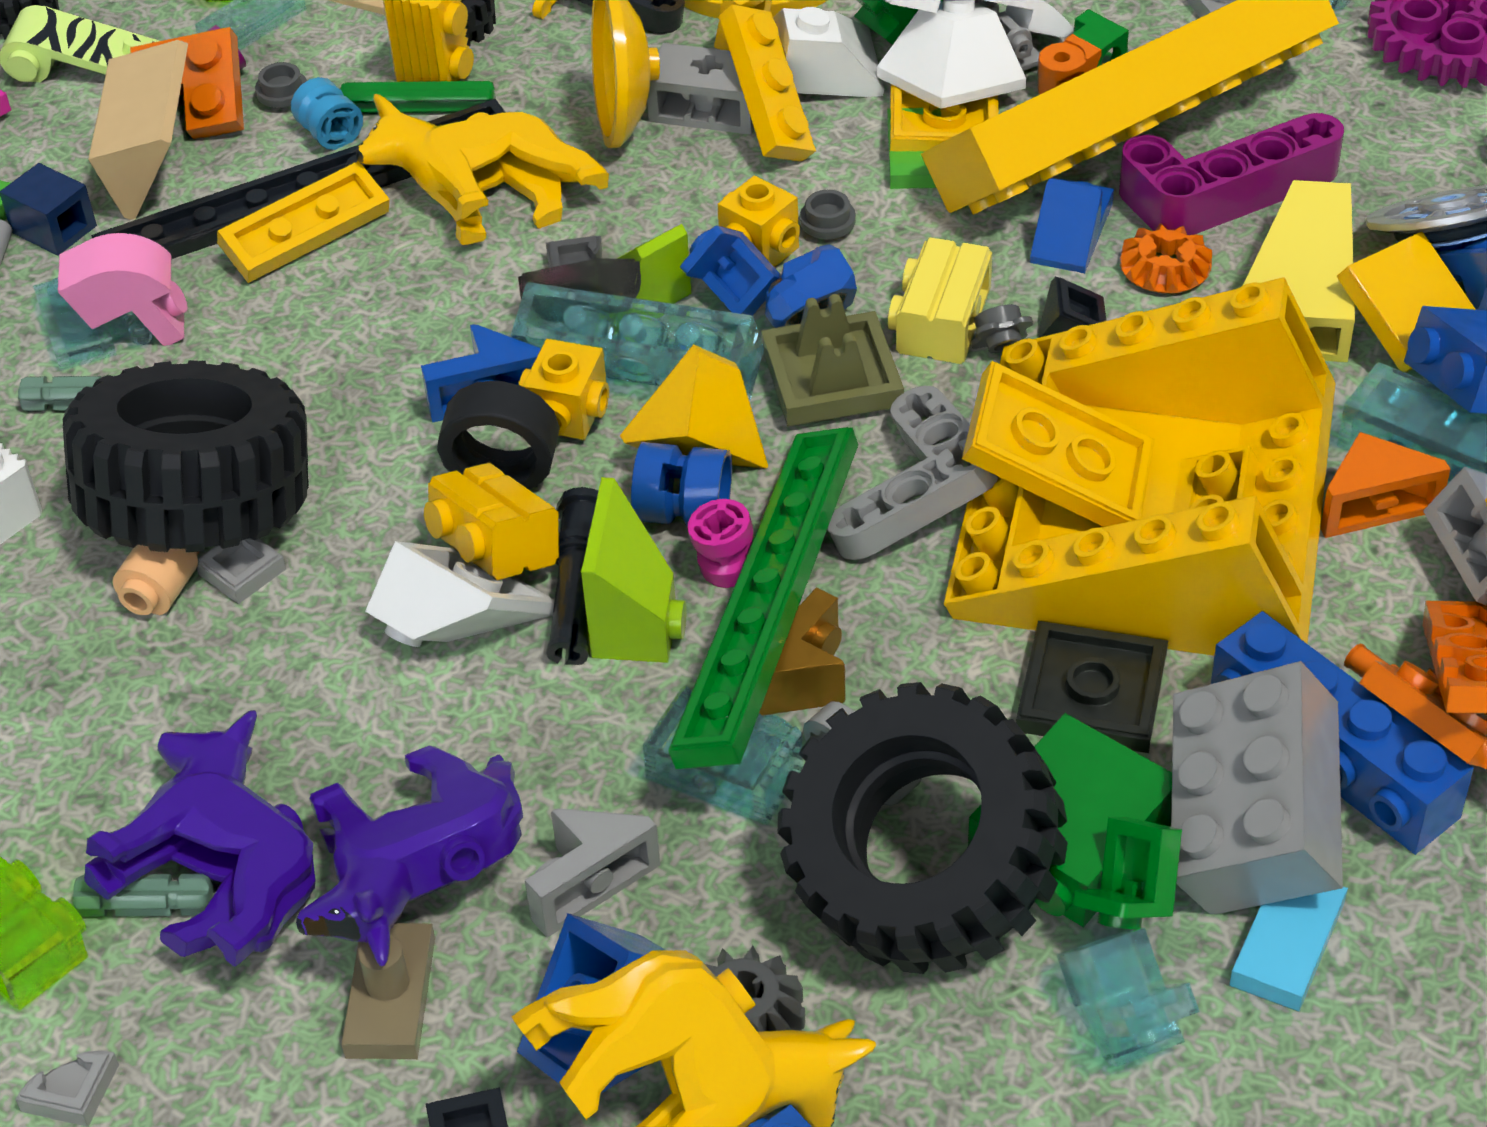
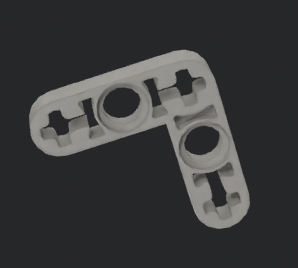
[828,385,999,560]

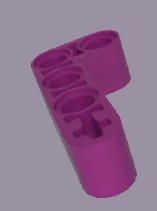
[1119,113,1344,235]

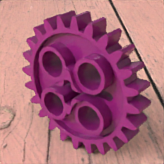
[1367,0,1487,88]

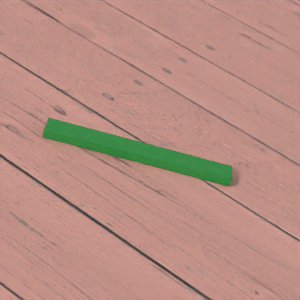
[668,427,858,769]

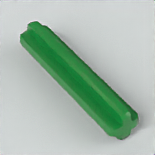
[340,81,496,114]

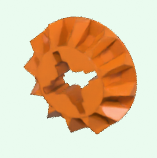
[1120,223,1212,293]

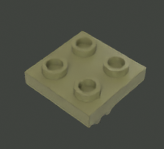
[761,294,904,427]

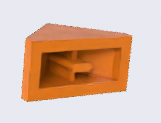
[1320,432,1451,538]

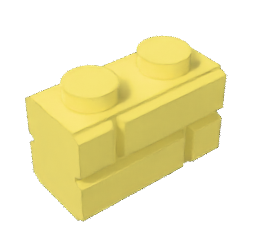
[888,237,992,364]

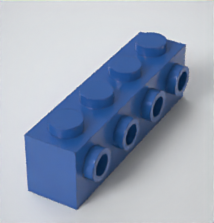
[1211,611,1474,855]

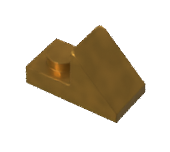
[758,587,846,716]

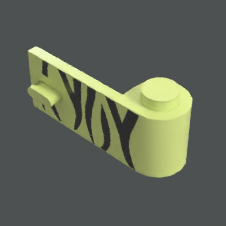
[0,5,159,82]

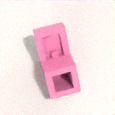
[58,233,188,346]

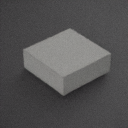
[197,538,286,604]

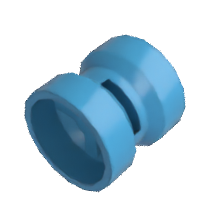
[291,77,363,150]

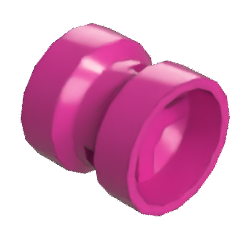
[688,499,754,588]

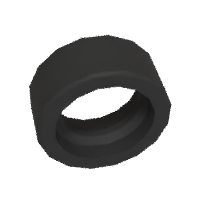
[437,381,560,490]

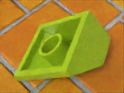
[581,477,687,663]

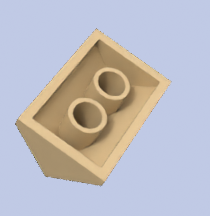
[88,40,188,220]

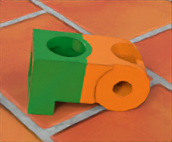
[1038,9,1129,95]

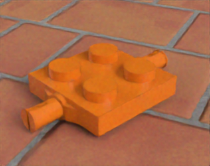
[1344,643,1487,770]

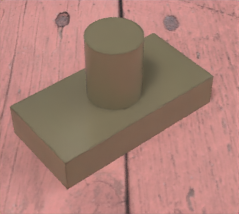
[341,923,435,1060]

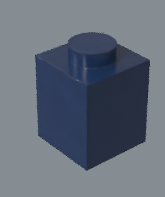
[0,163,97,256]

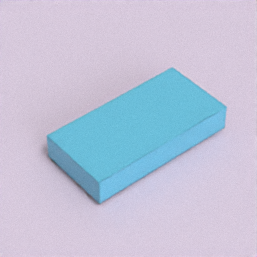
[1229,886,1348,1011]

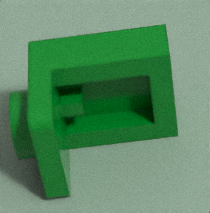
[1072,817,1182,929]

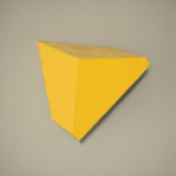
[620,344,768,468]

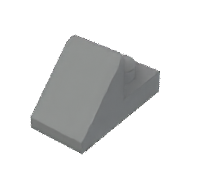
[525,809,661,938]

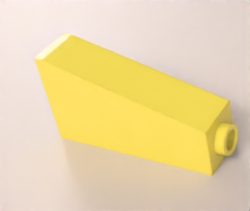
[1243,180,1355,362]

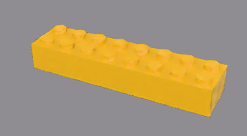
[921,0,1339,215]

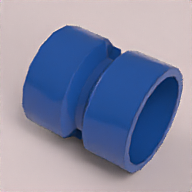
[631,442,732,526]

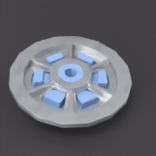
[1365,185,1487,247]

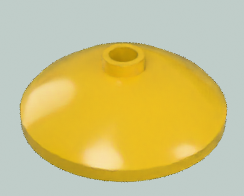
[591,0,660,148]

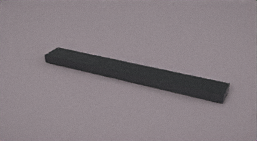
[91,99,506,259]

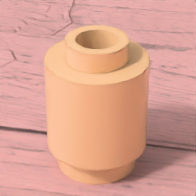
[113,545,199,615]

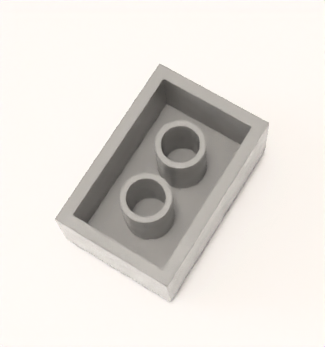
[1171,661,1343,914]

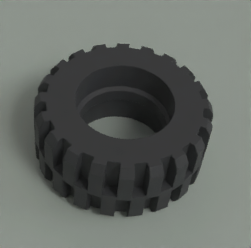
[62,360,309,553]
[777,682,1068,974]

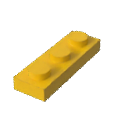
[719,4,816,161]
[217,161,390,283]

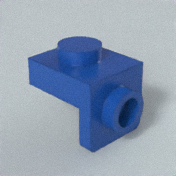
[680,225,781,320]

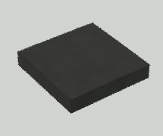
[1016,621,1168,753]

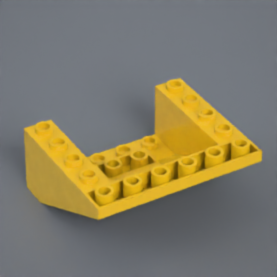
[944,277,1336,656]

